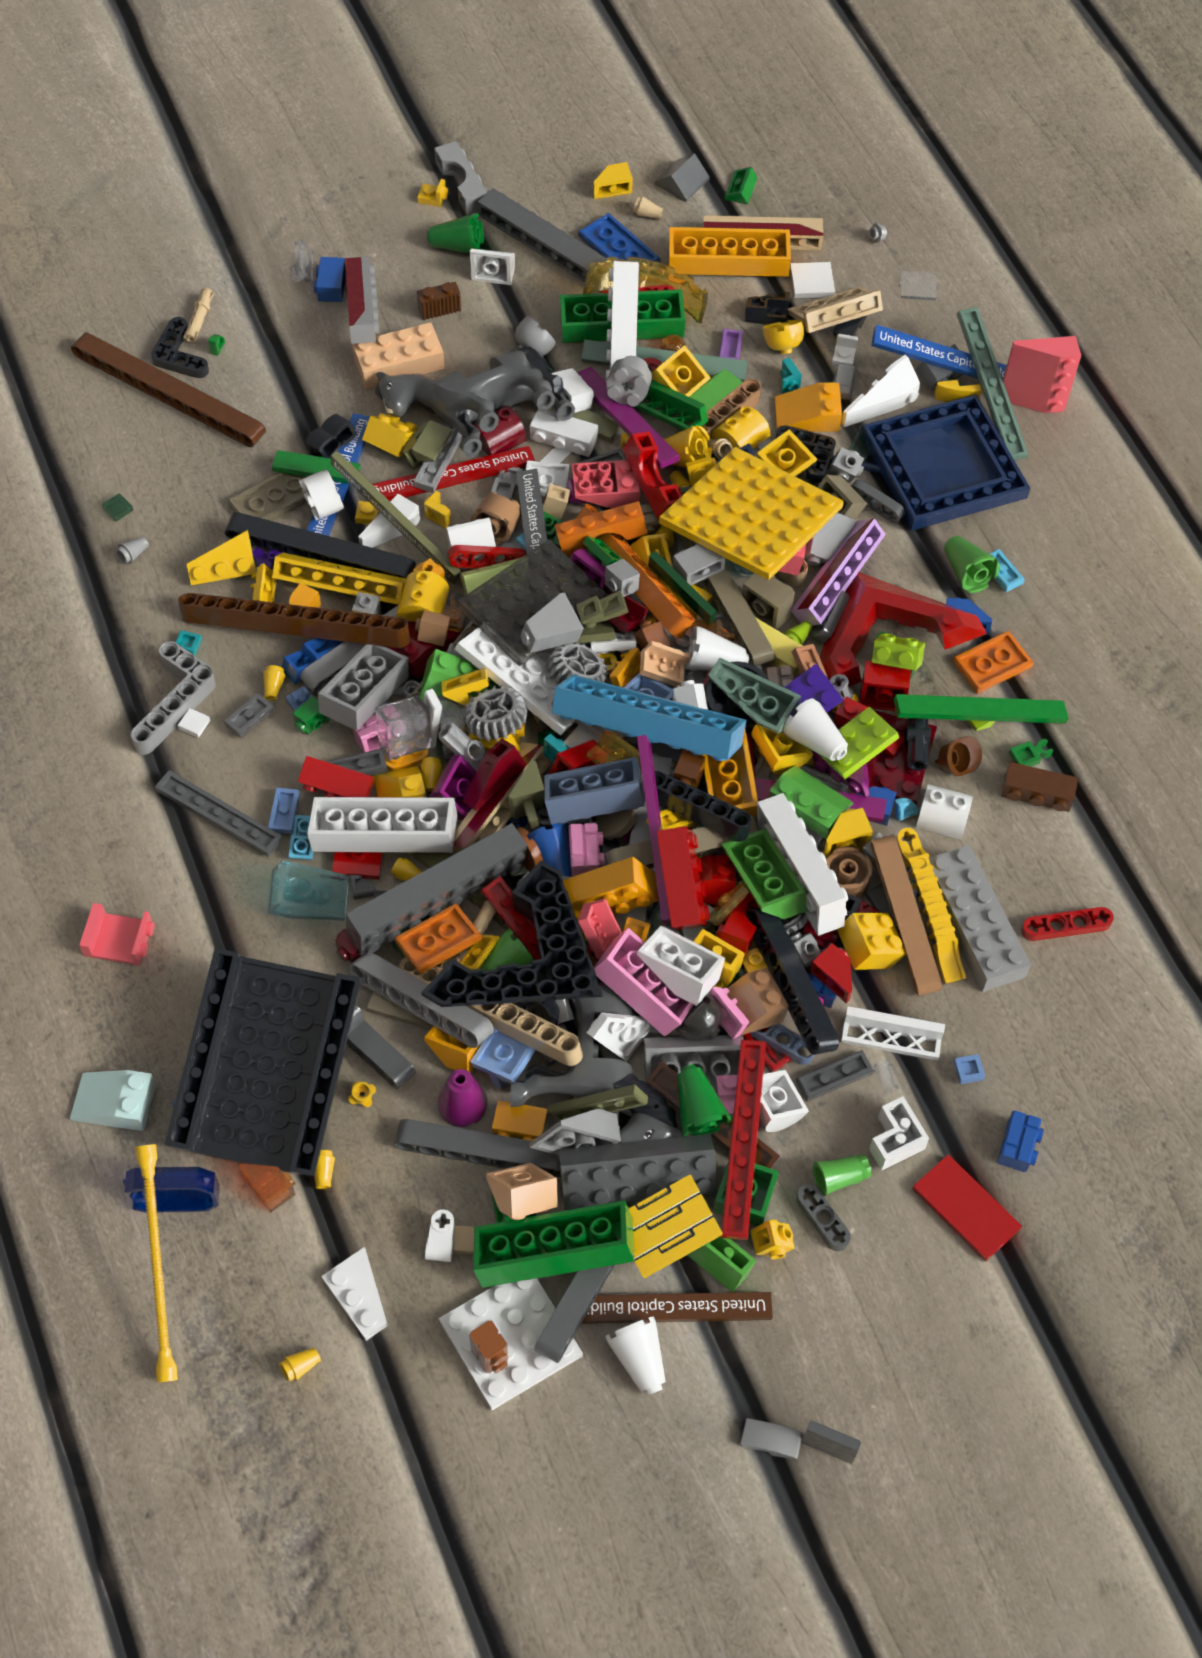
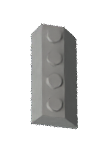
[644,1035,744,1094]

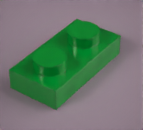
[583,536,622,567]

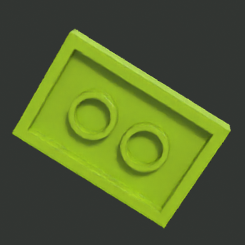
[817,707,899,779]

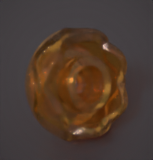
[660,335,686,351]

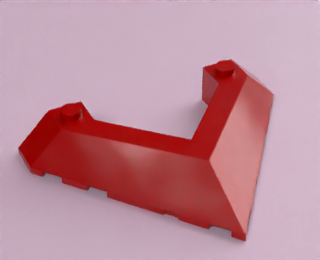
[819,572,986,687]

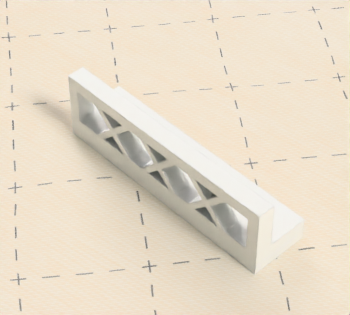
[841,1006,945,1061]

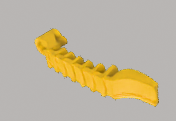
[896,828,967,984]

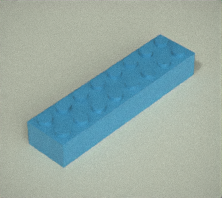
[552,674,746,761]

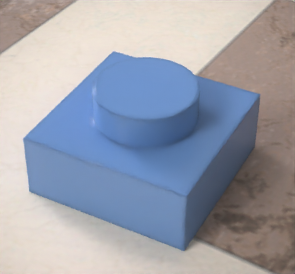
[953,1054,985,1085]

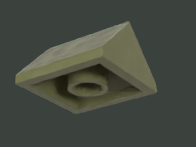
[508,759,547,819]

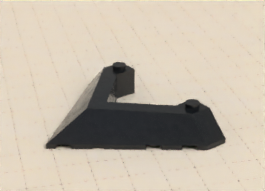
[421,860,603,1007]

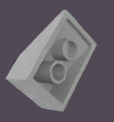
[529,1109,621,1155]

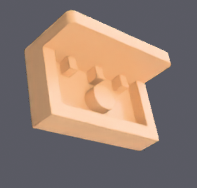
[640,641,691,687]

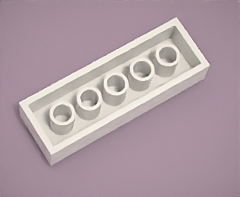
[757,793,848,936]
[307,797,457,853]

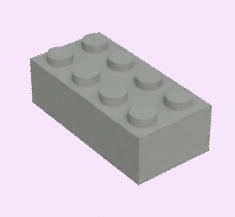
[318,644,409,731]

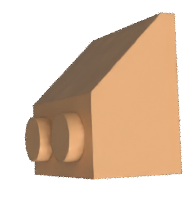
[486,1163,558,1220]

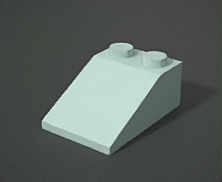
[70,1070,156,1131]

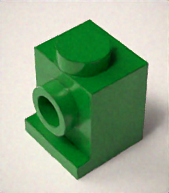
[293,696,330,735]

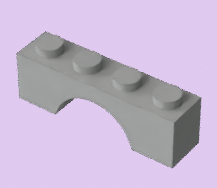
[435,141,489,215]

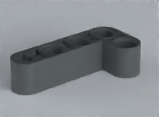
[346,1005,416,1090]

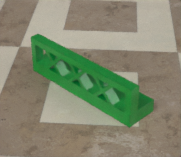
[632,380,708,431]

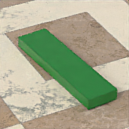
[272,450,361,484]

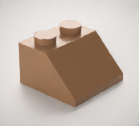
[727,968,789,1035]

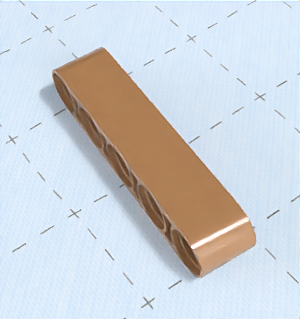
[690,379,761,439]

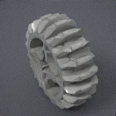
[547,642,608,684]
[464,686,527,741]

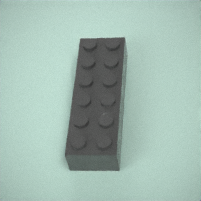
[558,1134,717,1211]

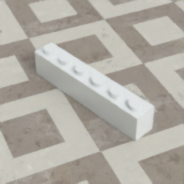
[606,261,639,382]

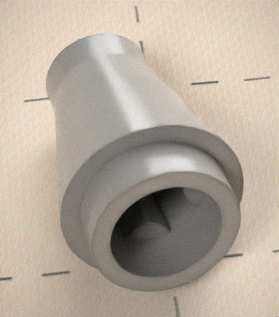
[115,536,149,564]

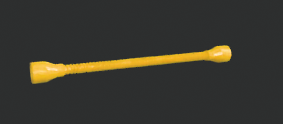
[135,1144,178,1383]

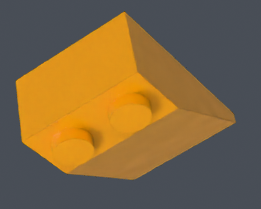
[775,383,842,432]

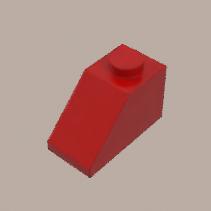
[810,943,852,1003]

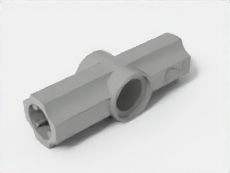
[438,722,486,771]

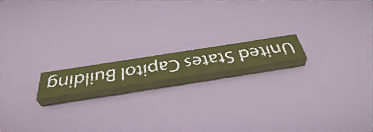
[331,451,460,584]

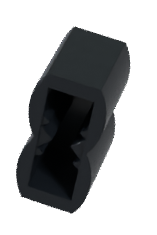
[306,414,357,459]

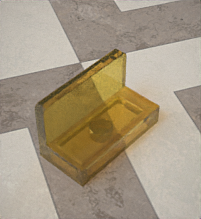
[586,730,641,766]

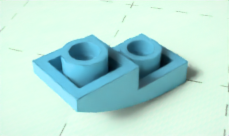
[289,815,314,860]

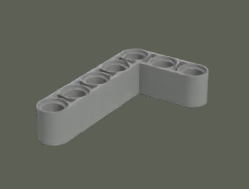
[131,641,216,755]

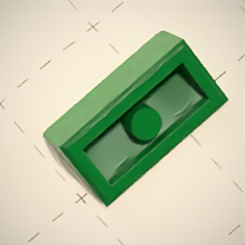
[725,167,757,204]

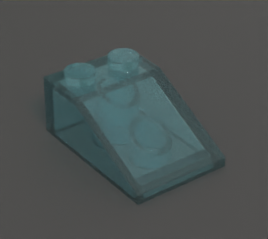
[268,860,349,920]

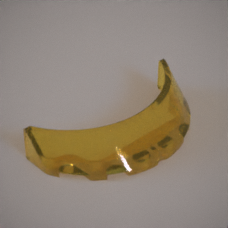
[583,256,708,324]

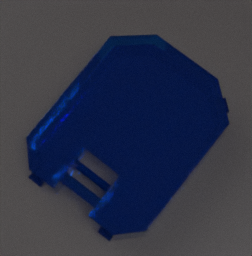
[123,1167,220,1213]

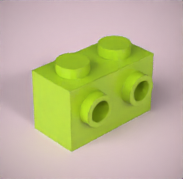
[872,633,925,671]

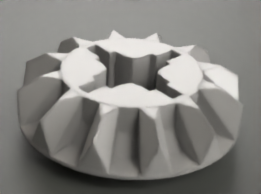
[780,912,808,936]

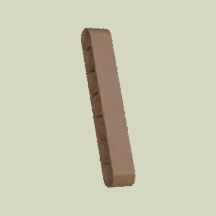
[870,834,942,996]

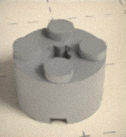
[607,355,652,406]

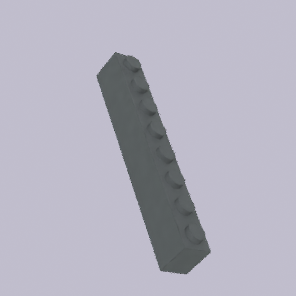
[478,188,614,292]

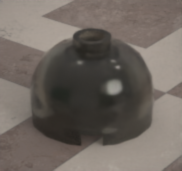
[675,993,722,1041]

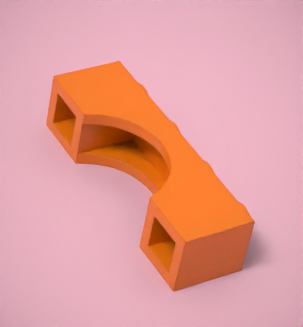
[555,501,648,558]

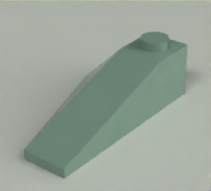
[708,658,801,734]

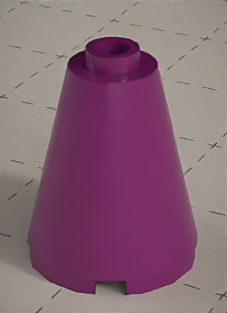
[438,1069,488,1128]

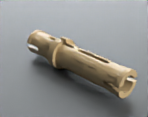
[183,288,214,343]

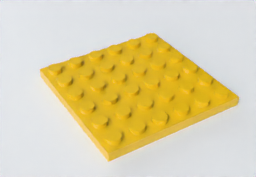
[659,447,843,580]

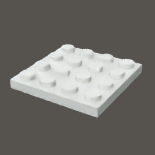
[439,1278,583,1410]

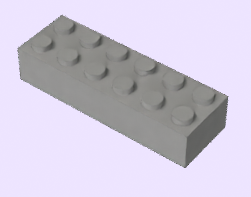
[929,845,1031,992]

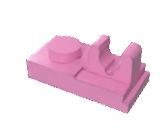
[703,987,749,1039]

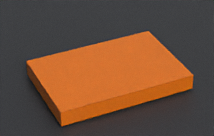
[952,630,1034,694]
[394,903,482,975]

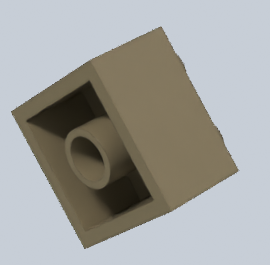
[742,573,795,630]

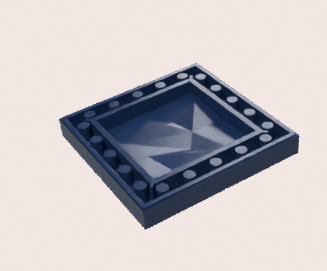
[860,394,1031,531]

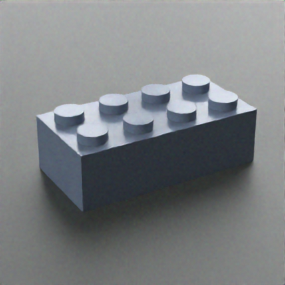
[544,757,644,824]

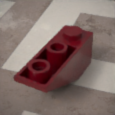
[462,738,527,811]

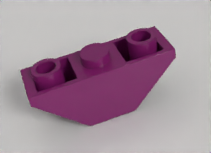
[812,751,870,798]

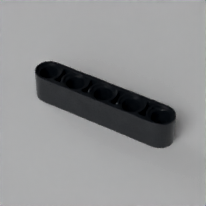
[643,771,752,842]

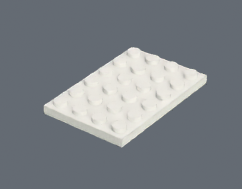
[455,606,576,735]

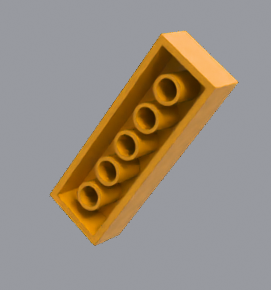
[668,227,791,277]

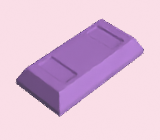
[719,328,743,359]

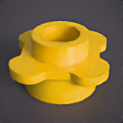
[348,1081,376,1108]

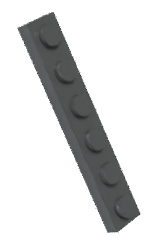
[155,770,283,857]

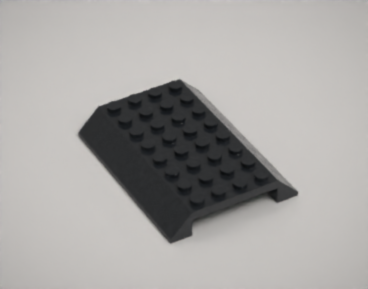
[165,948,362,1177]

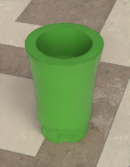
[813,1154,871,1196]

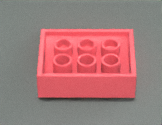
[1003,336,1081,413]

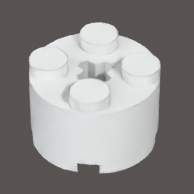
[299,470,344,521]

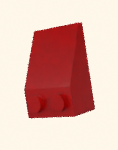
[699,854,736,907]

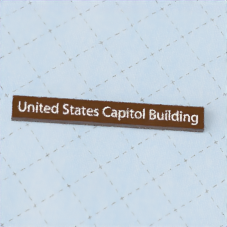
[582,1292,773,1324]

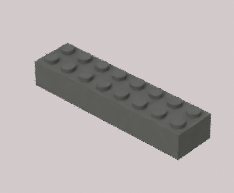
[346,823,528,956]

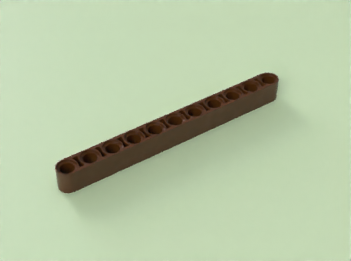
[71,332,266,447]
[178,593,410,648]

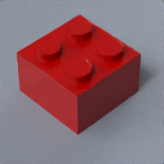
[859,660,911,711]

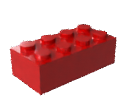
[657,826,710,931]

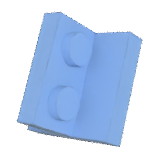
[470,1029,536,1090]

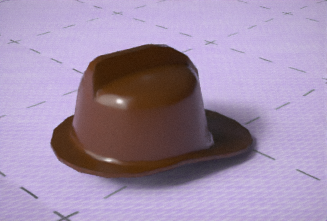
[935,736,982,776]

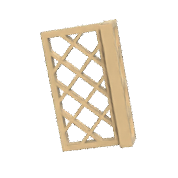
[788,287,883,333]

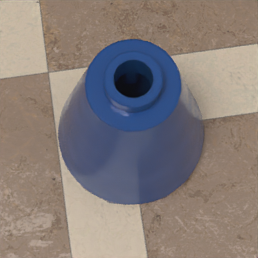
[526,823,573,877]

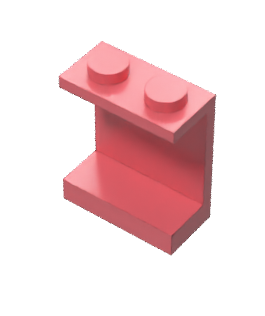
[79,903,155,965]

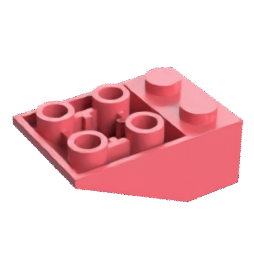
[572,460,640,509]

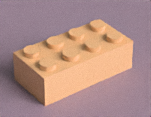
[352,322,445,389]

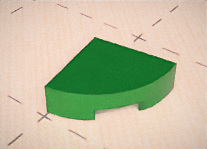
[208,334,226,356]

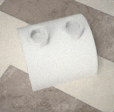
[916,784,973,840]
[759,1070,809,1132]

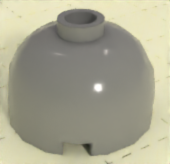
[515,316,556,355]

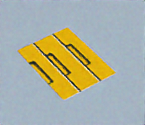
[629,1175,723,1278]

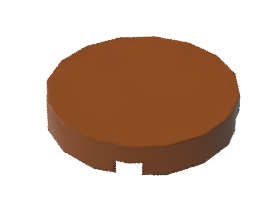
[516,827,543,872]

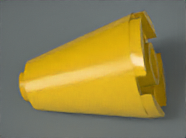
[664,426,712,467]

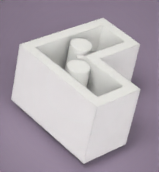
[869,1096,929,1171]

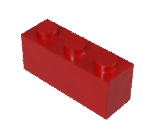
[298,755,375,797]

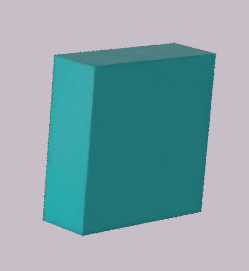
[175,630,202,656]

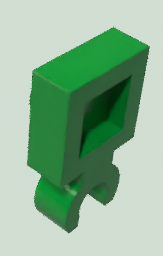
[1009,739,1053,767]

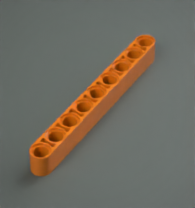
[575,504,695,639]

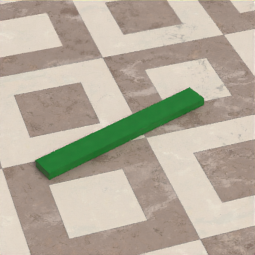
[894,694,1069,724]

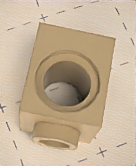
[542,483,570,520]

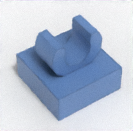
[285,686,312,711]

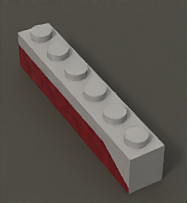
[345,256,380,344]

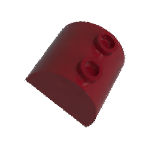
[472,406,527,456]

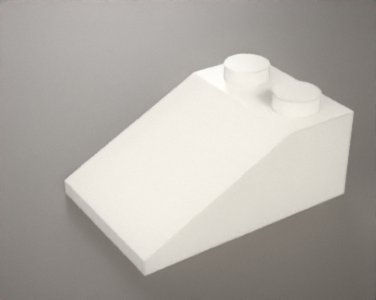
[637,926,725,1006]

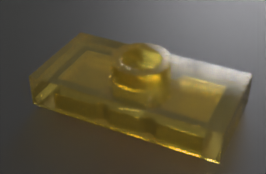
[709,881,749,926]

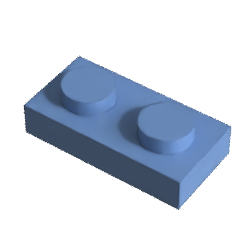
[268,787,300,835]

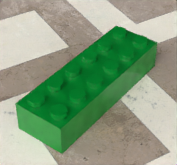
[560,289,686,343]
[473,1200,635,1288]

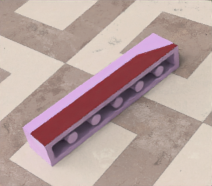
[791,518,886,625]

